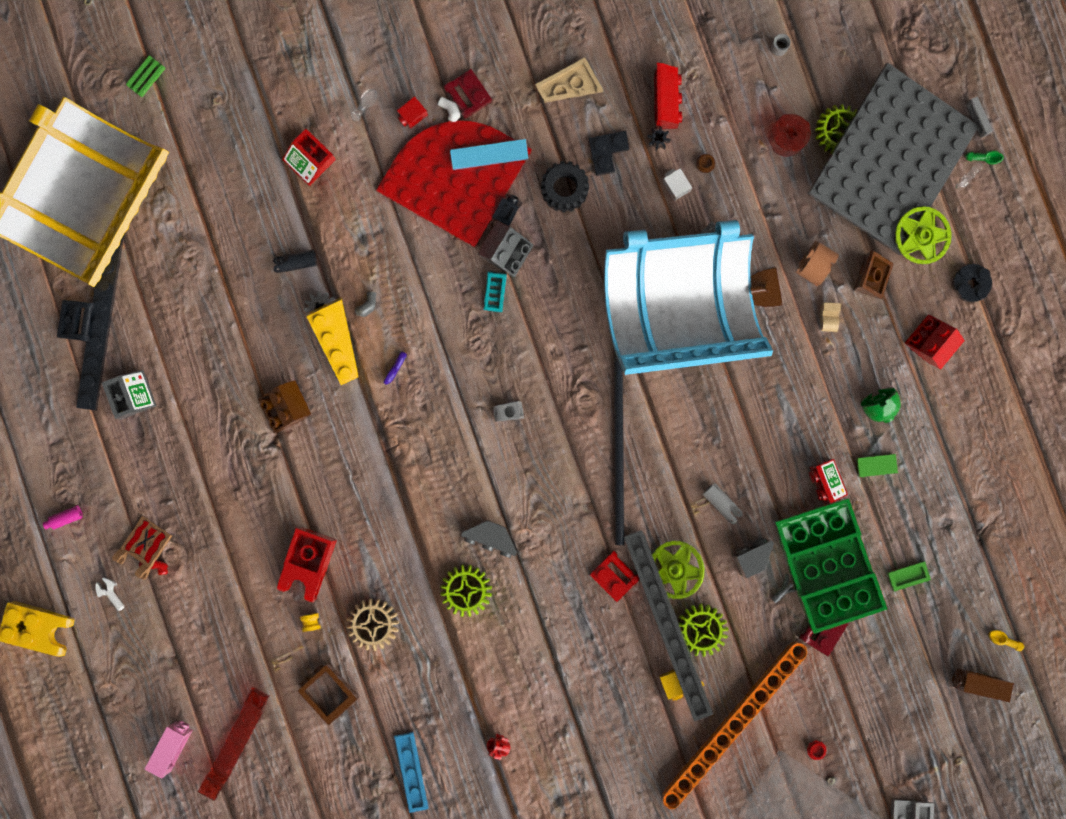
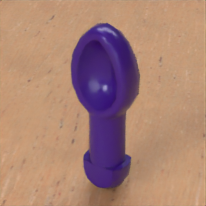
[383,352,407,385]

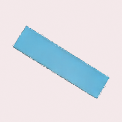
[450,139,529,170]

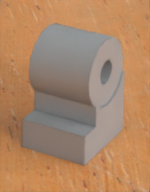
[493,401,524,422]

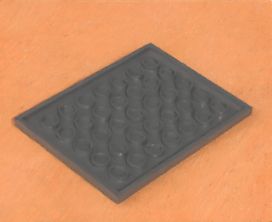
[807,63,979,255]

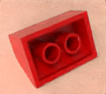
[654,63,682,129]

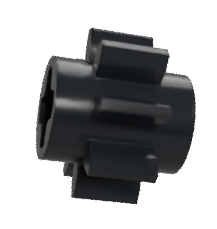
[646,126,671,152]

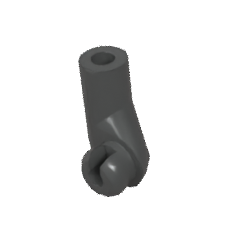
[355,292,376,317]

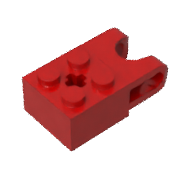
[277,527,337,603]

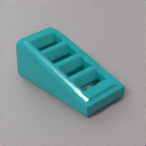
[483,271,507,312]

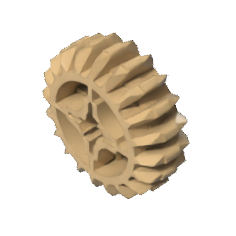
[346,598,399,651]

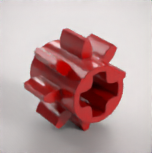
[486,734,511,760]

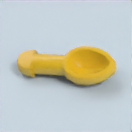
[988,630,1024,651]

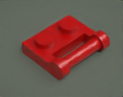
[590,551,640,602]

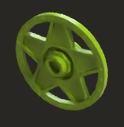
[895,207,951,264]
[653,541,705,599]

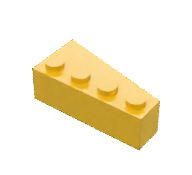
[306,297,358,385]

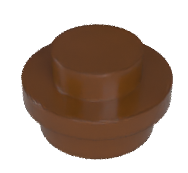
[696,154,715,173]

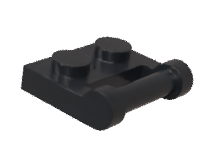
[57,300,95,342]

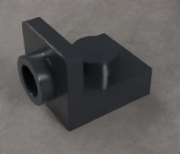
[493,194,523,226]

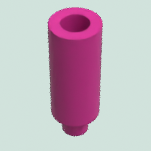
[43,505,83,530]

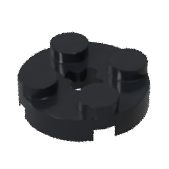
[952,264,992,303]

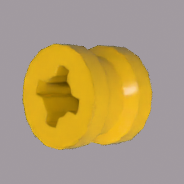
[299,613,321,632]

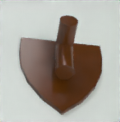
[750,268,783,307]

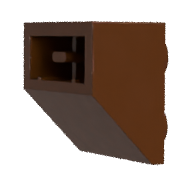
[258,380,311,433]

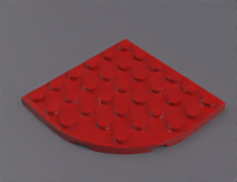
[376,121,532,248]

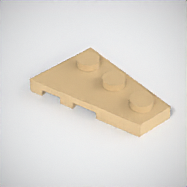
[535,58,603,103]

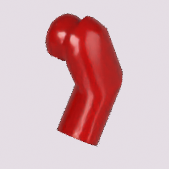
[139,560,168,575]

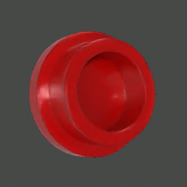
[807,740,827,760]

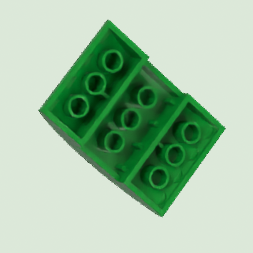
[775,498,888,634]

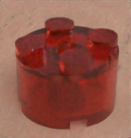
[768,114,811,157]

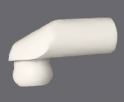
[438,97,460,122]

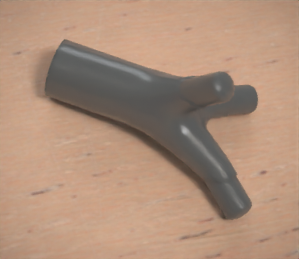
[771,574,795,604]

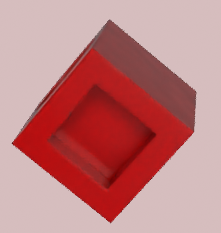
[397,96,428,129]

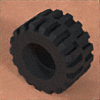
[541,161,589,213]

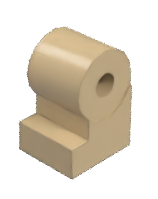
[820,303,841,332]

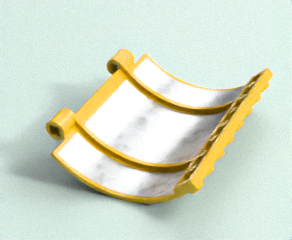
[0,97,169,287]

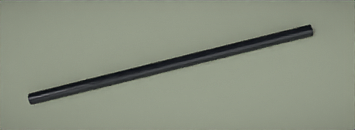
[613,346,624,545]

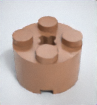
[796,240,839,287]

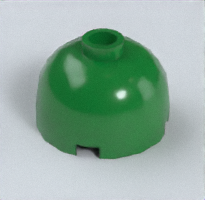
[861,387,901,423]

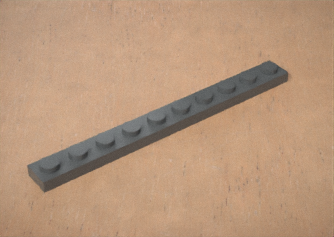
[624,530,713,721]

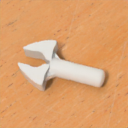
[96,578,124,611]

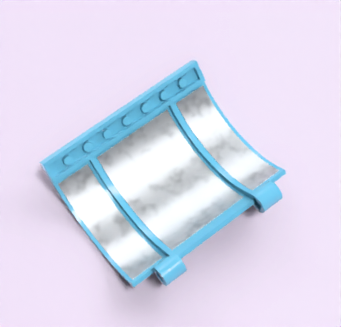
[604,220,773,375]

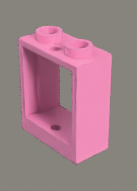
[145,721,193,779]

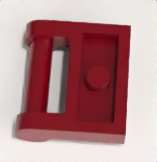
[443,69,493,119]
[799,623,848,657]

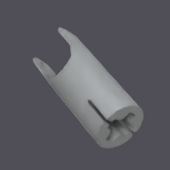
[702,483,743,524]

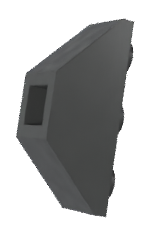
[461,521,517,558]

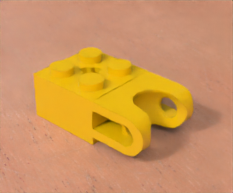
[0,601,75,657]

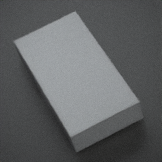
[966,96,993,138]

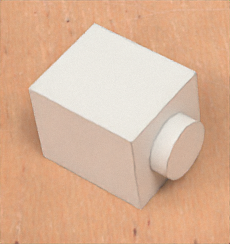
[663,169,692,201]

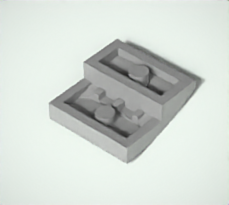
[891,799,934,819]

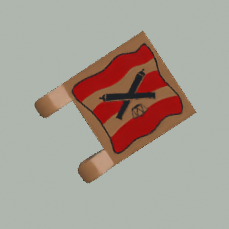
[112,516,172,580]

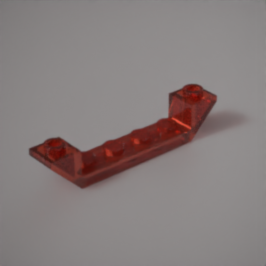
[198,687,270,801]

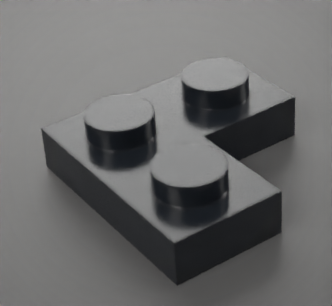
[589,131,630,176]

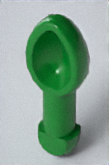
[965,150,1004,165]

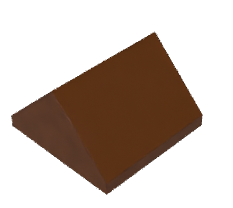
[854,251,894,299]

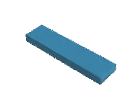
[394,731,429,813]

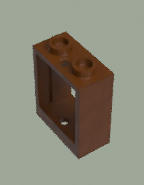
[298,663,359,726]
[952,668,1014,703]

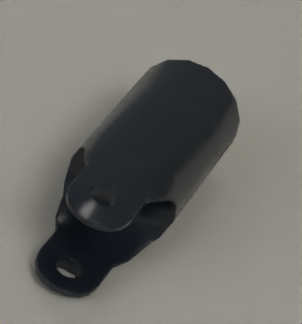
[273,249,317,273]

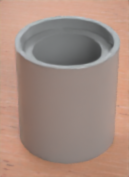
[771,34,791,56]

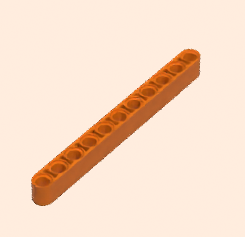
[661,641,808,809]

